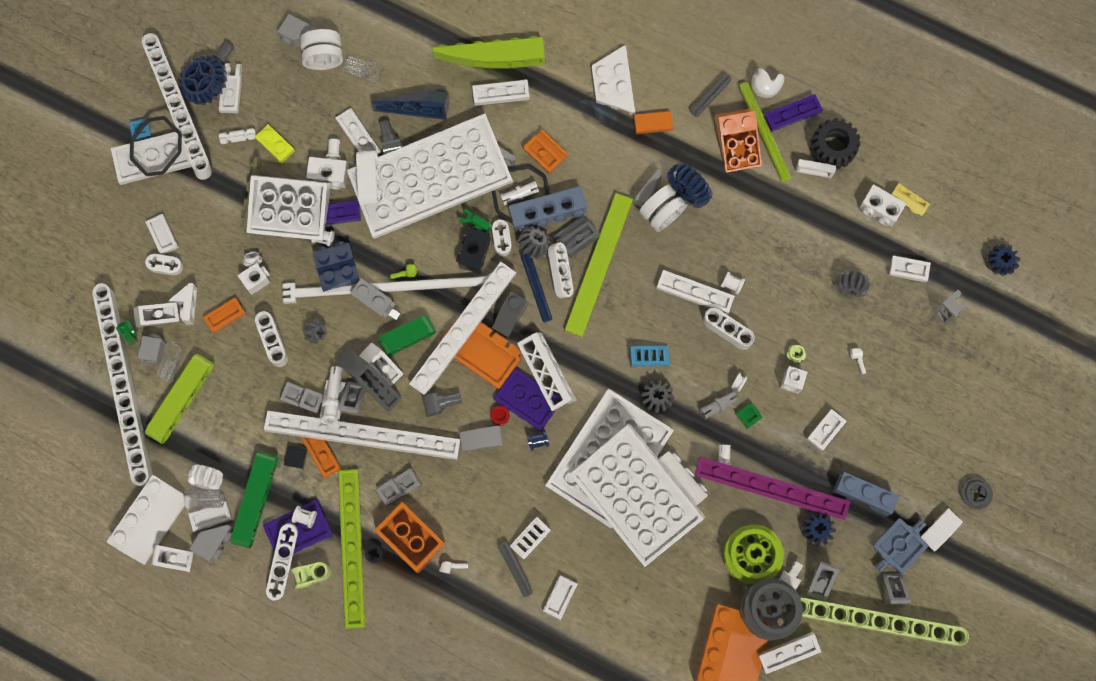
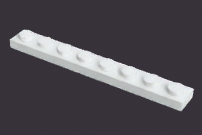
[410,262,516,396]

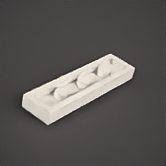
[656,270,735,315]

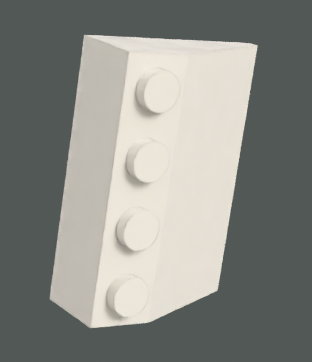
[246,175,331,241]

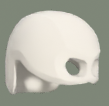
[751,68,785,98]

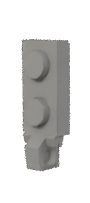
[350,278,401,320]

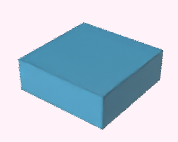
[129,118,152,141]

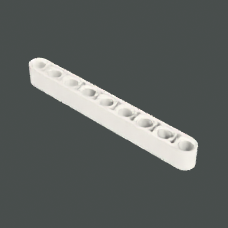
[142,33,212,180]

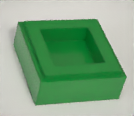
[735,402,763,429]

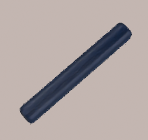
[521,252,552,323]

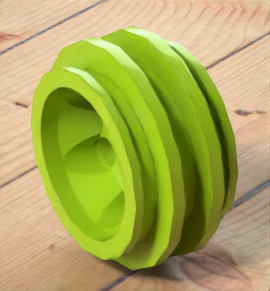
[723,524,784,585]

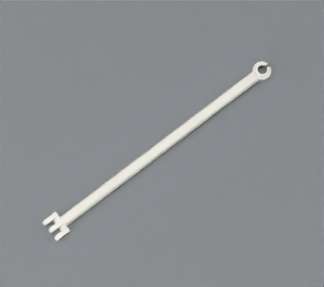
[282,273,492,304]

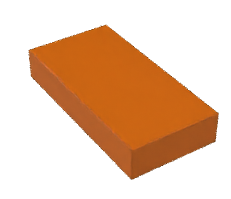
[634,111,673,134]
[203,297,246,334]

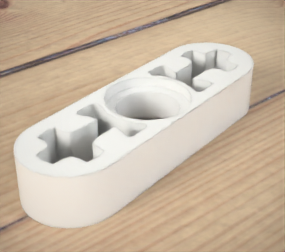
[548,243,573,298]

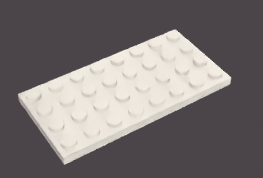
[347,114,513,239]

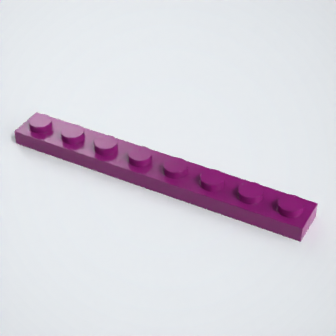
[694,457,850,520]

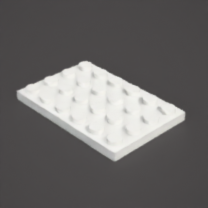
[545,388,674,529]
[570,424,706,567]

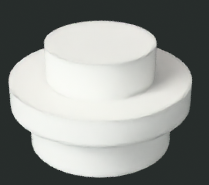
[243,251,262,267]

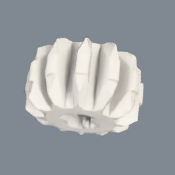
[188,464,223,491]

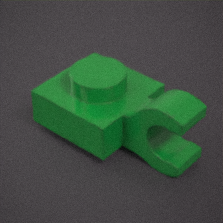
[458,209,492,233]
[116,321,138,345]

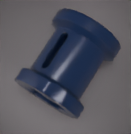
[526,430,550,451]

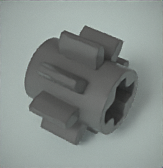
[302,319,327,344]

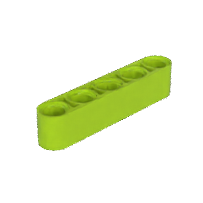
[145,354,214,444]

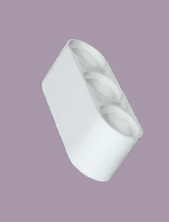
[356,150,380,205]
[703,308,755,350]
[255,311,288,367]

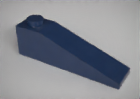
[372,89,450,120]

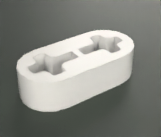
[492,220,512,256]
[145,254,183,275]

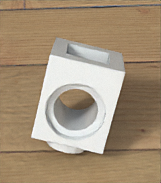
[237,263,270,295]
[780,366,808,394]

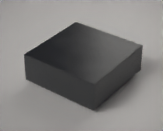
[284,446,308,470]

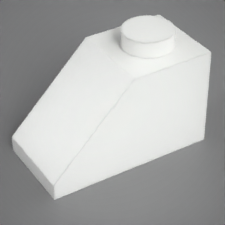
[134,302,179,327]
[359,343,403,386]

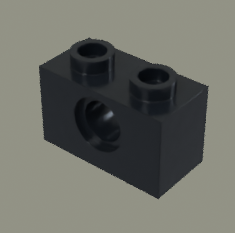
[456,228,491,274]

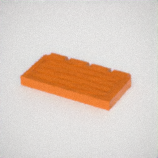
[437,315,522,390]

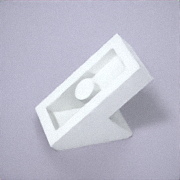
[169,283,198,325]
[151,545,194,572]

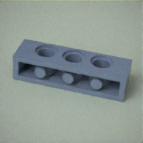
[508,186,587,233]

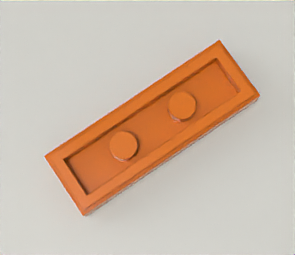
[301,437,342,479]

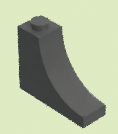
[335,348,402,412]

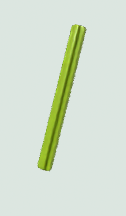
[739,82,791,183]

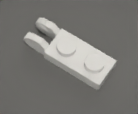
[219,63,242,114]

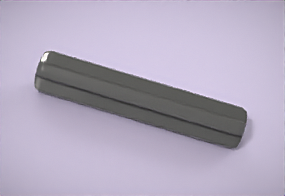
[690,73,732,117]
[498,542,533,597]

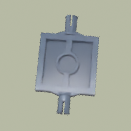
[872,518,929,574]

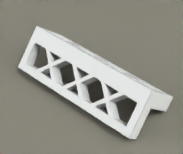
[517,332,577,411]

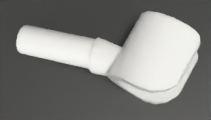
[850,348,866,374]
[439,561,468,574]

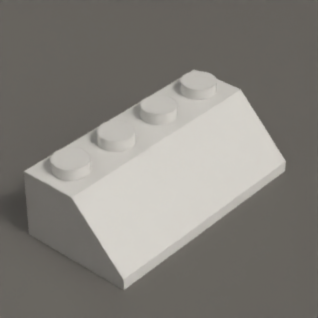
[107,475,190,565]

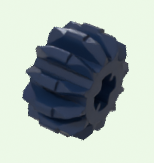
[986,243,1020,276]
[802,513,836,546]

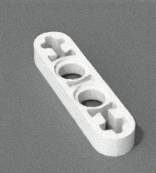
[266,523,298,600]

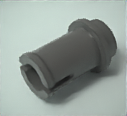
[213,42,234,65]

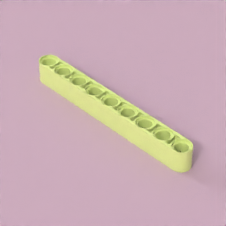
[801,598,969,646]

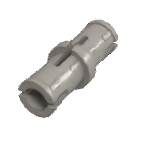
[699,391,739,420]

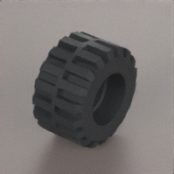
[810,118,861,170]

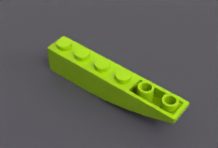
[432,36,545,68]

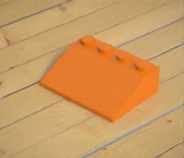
[695,604,769,681]

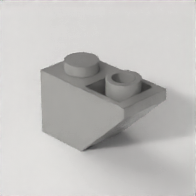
[189,525,234,563]

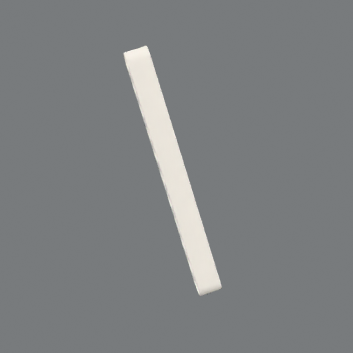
[93,283,153,488]

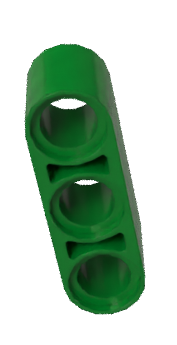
[378,315,436,356]

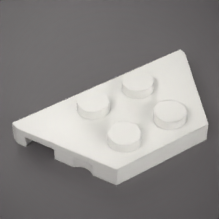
[591,46,635,115]

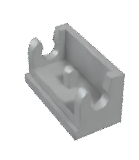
[933,290,967,326]

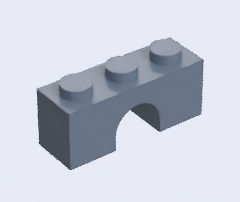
[833,472,899,516]

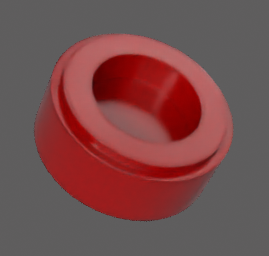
[490,406,510,426]

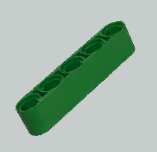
[230,451,278,549]

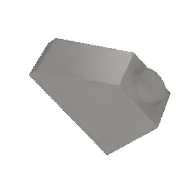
[277,14,318,47]

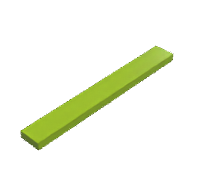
[565,193,633,338]
[338,469,366,629]

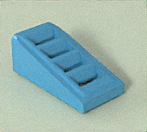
[630,346,670,368]

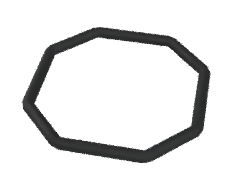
[130,116,182,176]
[492,165,550,223]

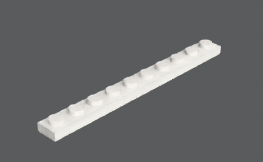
[264,411,460,460]

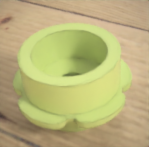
[787,345,806,363]

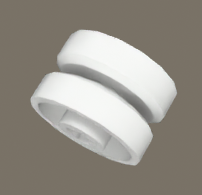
[300,29,343,70]
[639,184,688,232]

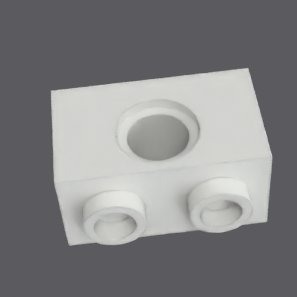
[306,157,349,190]

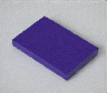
[493,368,563,432]
[263,499,333,557]

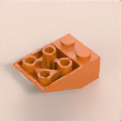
[714,109,762,173]

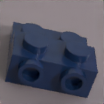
[312,242,360,292]

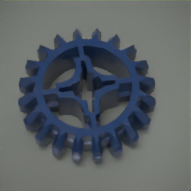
[178,55,228,105]
[667,162,713,208]

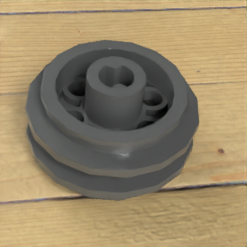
[740,578,803,641]

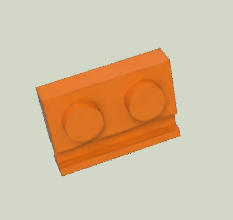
[523,129,568,174]

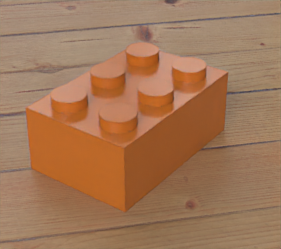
[374,502,446,574]

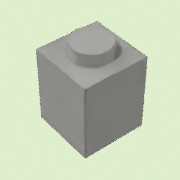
[138,334,166,365]

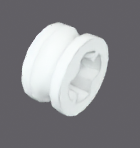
[731,373,748,392]

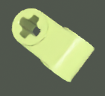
[291,562,331,589]

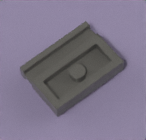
[553,215,600,258]

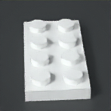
[111,132,192,185]

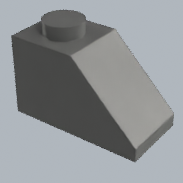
[492,292,528,338]

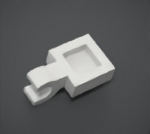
[778,561,803,590]

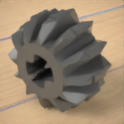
[517,226,551,259]
[837,270,870,297]
[641,380,675,413]

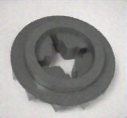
[961,478,993,510]

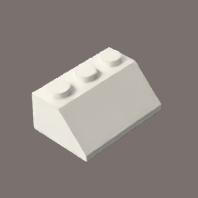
[659,451,708,506]

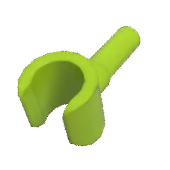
[390,264,417,279]

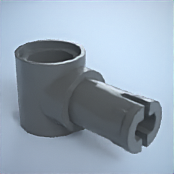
[379,120,402,155]
[422,392,462,417]

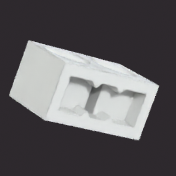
[859,184,906,227]

